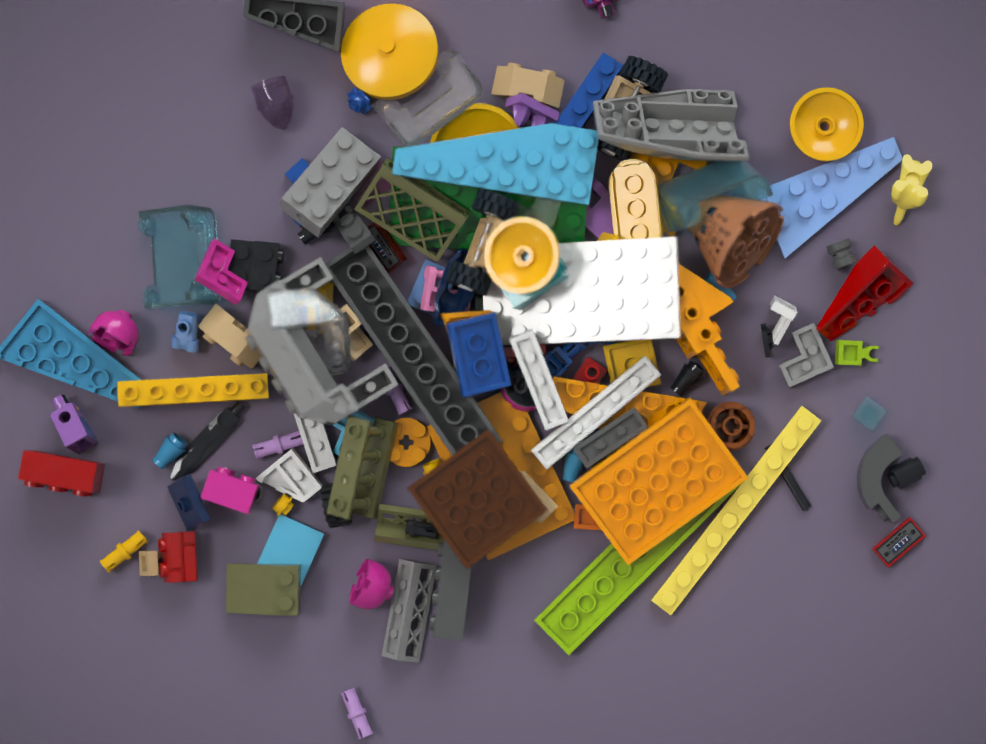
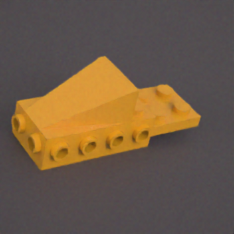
[675,264,740,396]

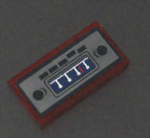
[367,222,407,273]

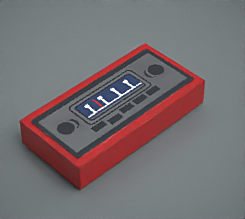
[871,517,926,568]

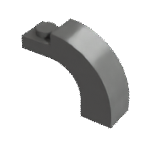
[857,434,903,523]

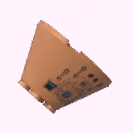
[687,194,784,289]

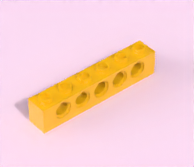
[117,373,269,407]

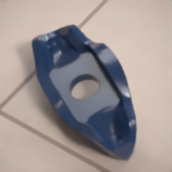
[433,248,475,327]

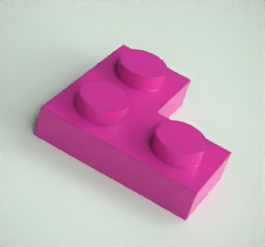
[194,238,248,305]

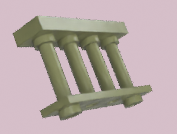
[327,416,398,519]

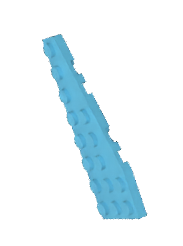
[392,123,599,205]

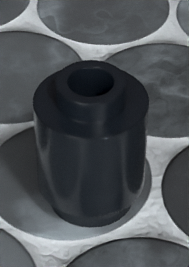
[887,457,926,490]

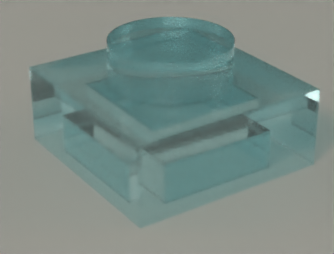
[851,397,887,431]

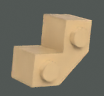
[491,63,565,108]
[198,304,261,369]

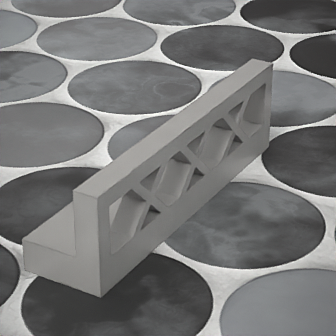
[381,559,437,663]

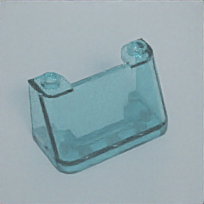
[659,161,773,232]
[138,205,220,310]

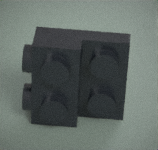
[228,239,284,292]

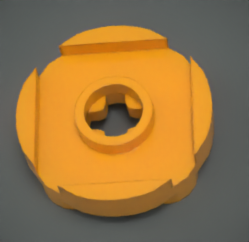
[390,418,431,467]

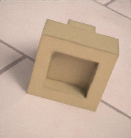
[139,551,163,576]

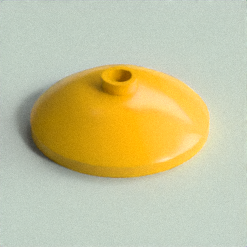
[789,87,864,161]
[485,217,560,293]

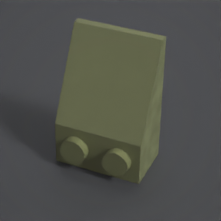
[226,563,301,616]

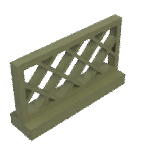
[354,158,470,262]

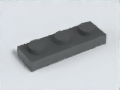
[573,407,648,469]

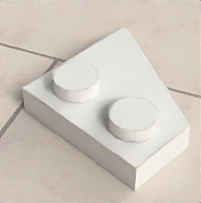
[256,448,322,503]

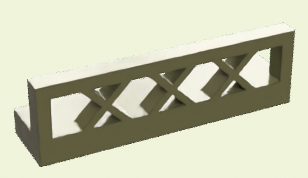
[374,504,444,551]

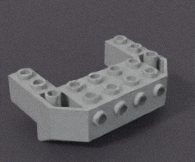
[245,257,399,425]

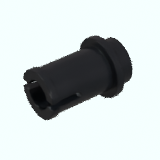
[405,518,437,539]

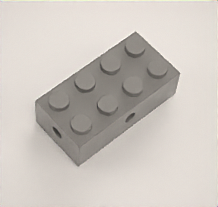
[279,127,381,238]

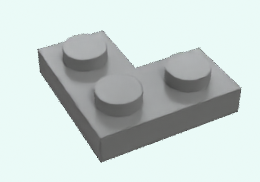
[778,323,834,388]

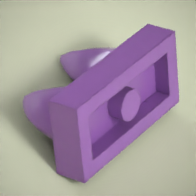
[505,93,559,127]

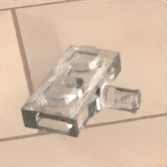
[517,197,562,231]

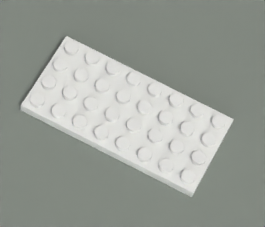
[482,237,681,346]

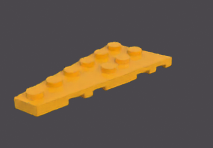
[552,376,707,443]

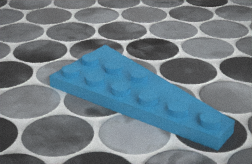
[0,299,141,409]

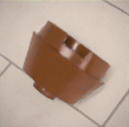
[707,401,756,451]

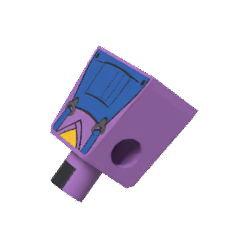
[50,394,99,454]

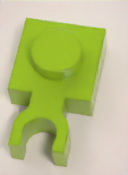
[835,340,879,366]

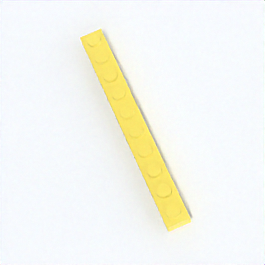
[651,406,821,615]

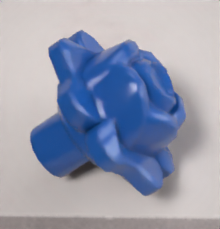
[347,87,372,115]

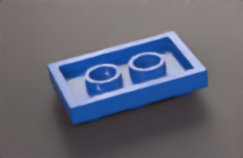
[446,312,511,397]

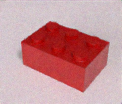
[18,450,105,497]

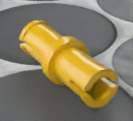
[100,530,148,573]

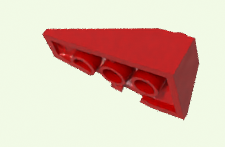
[816,245,914,341]

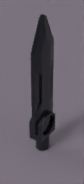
[170,401,245,480]

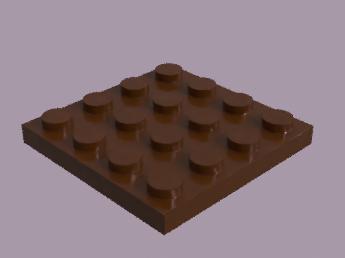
[407,428,548,569]

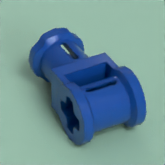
[544,342,587,377]

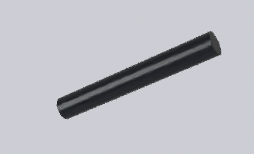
[764,444,811,511]

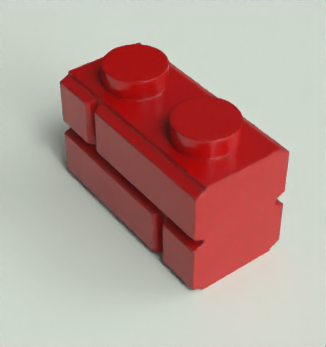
[158,531,198,583]

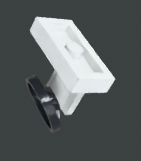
[761,295,797,358]

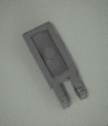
[334,203,375,254]

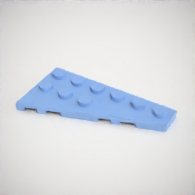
[757,137,903,259]

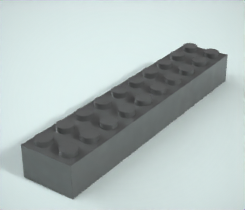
[325,245,504,455]

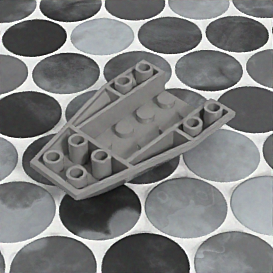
[592,89,749,162]

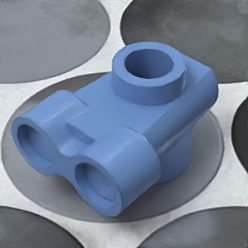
[171,311,202,353]

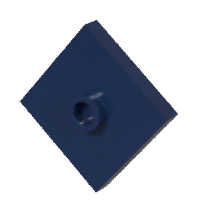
[167,474,210,531]

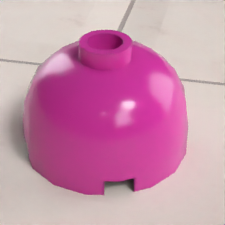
[87,310,139,356]
[349,559,394,610]

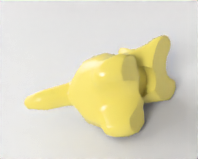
[891,154,932,226]

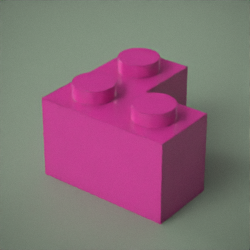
[201,466,260,514]

